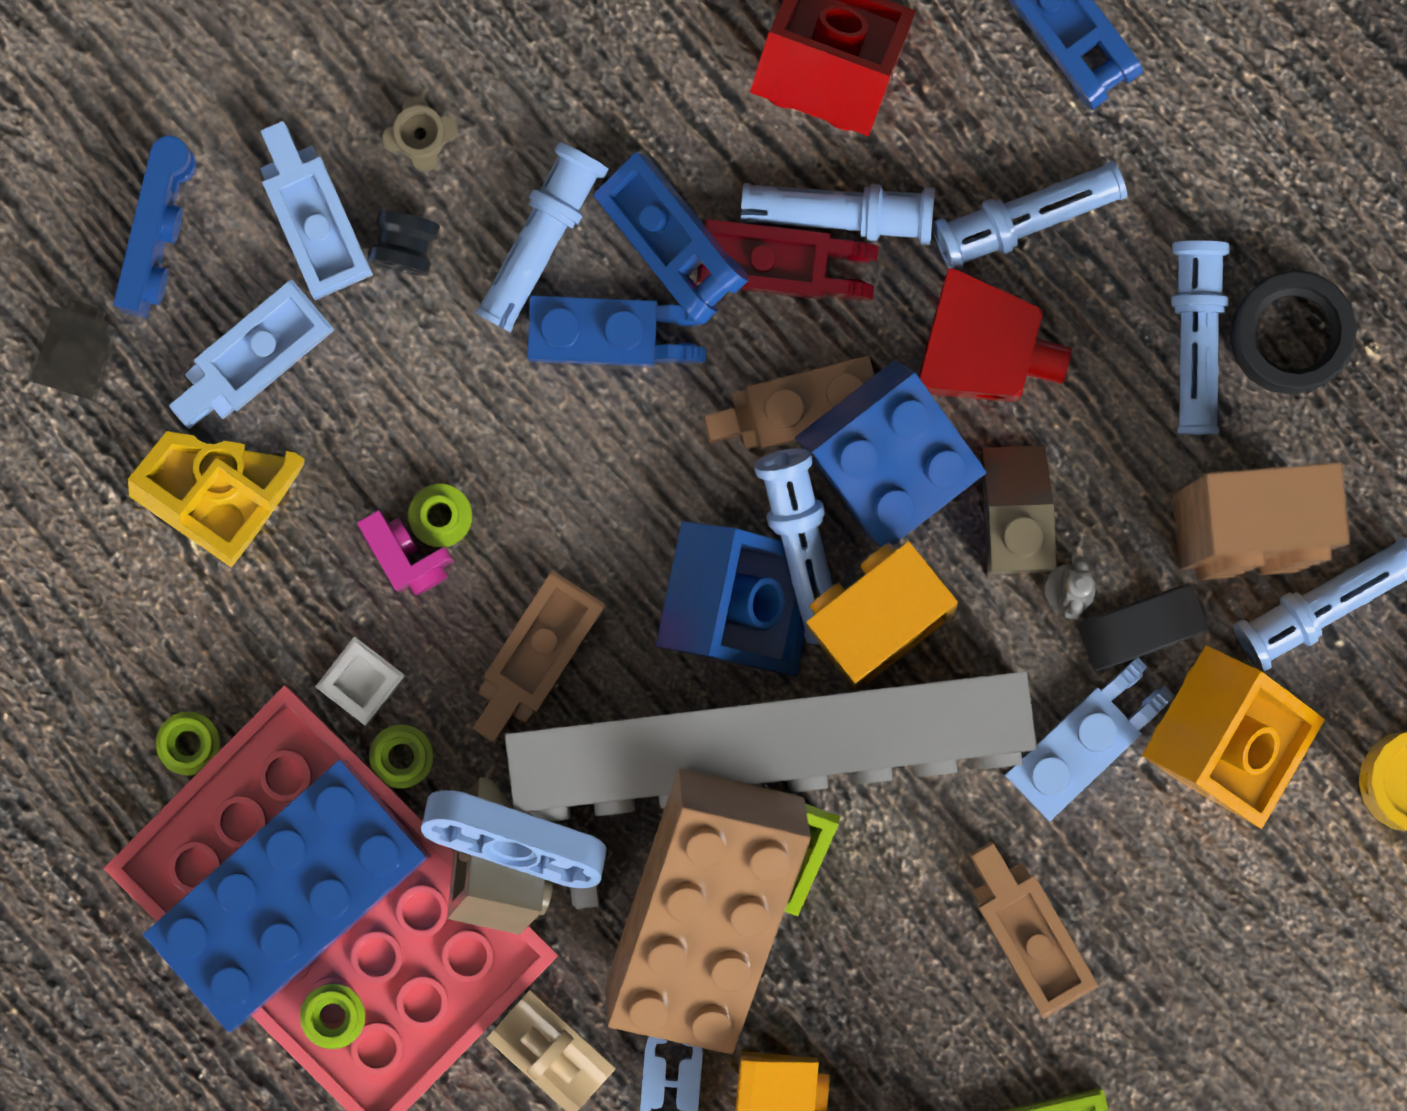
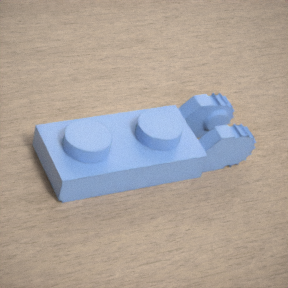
[1004,657,1175,822]

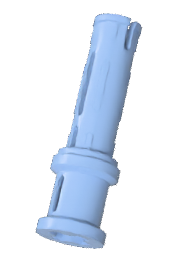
[475,142,609,333]
[932,161,1127,271]
[741,183,935,245]
[1171,241,1230,435]
[754,448,833,644]
[1233,537,1407,672]

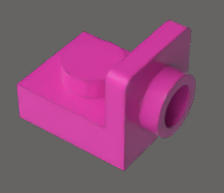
[357,510,454,596]

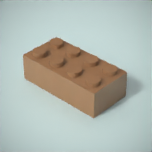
[1172,463,1349,580]
[605,768,811,1054]

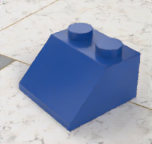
[656,521,815,677]

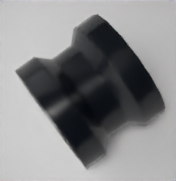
[367,210,440,276]

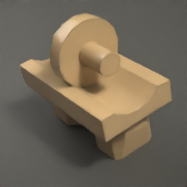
[486,989,616,1111]

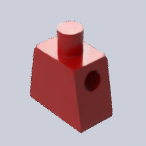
[918,268,1072,402]

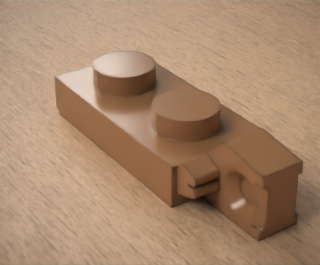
[704,355,874,450]
[472,570,606,744]
[968,841,1099,1019]

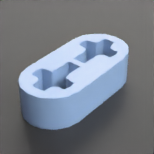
[640,1036,703,1111]

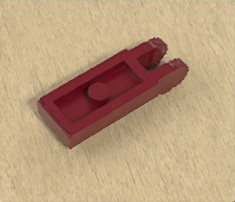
[696,219,879,301]

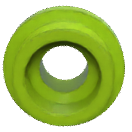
[408,484,472,548]
[156,711,221,775]
[369,725,434,788]
[300,983,366,1049]

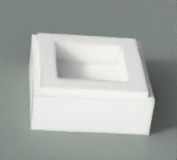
[315,636,406,726]

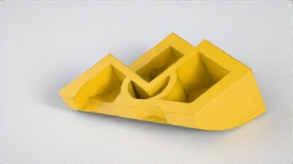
[128,431,305,568]

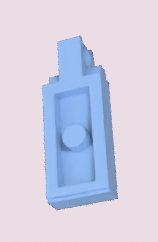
[260,121,373,300]
[169,279,334,429]

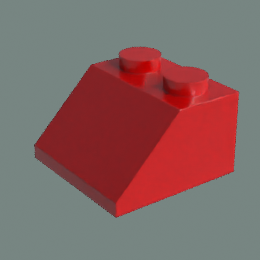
[750,0,916,137]

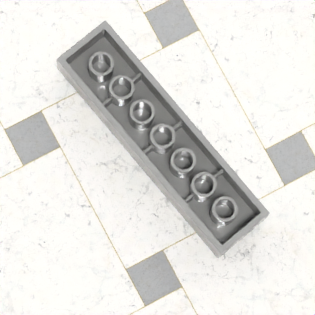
[505,672,1037,822]

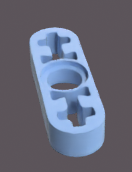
[421,790,607,888]

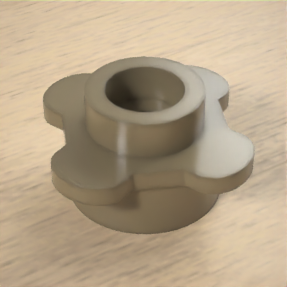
[382,96,458,172]

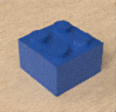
[794,360,987,547]

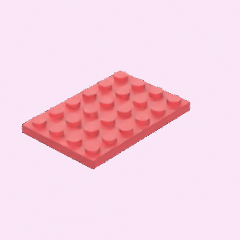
[103,685,560,1111]

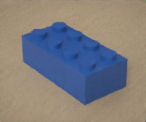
[142,759,431,1033]

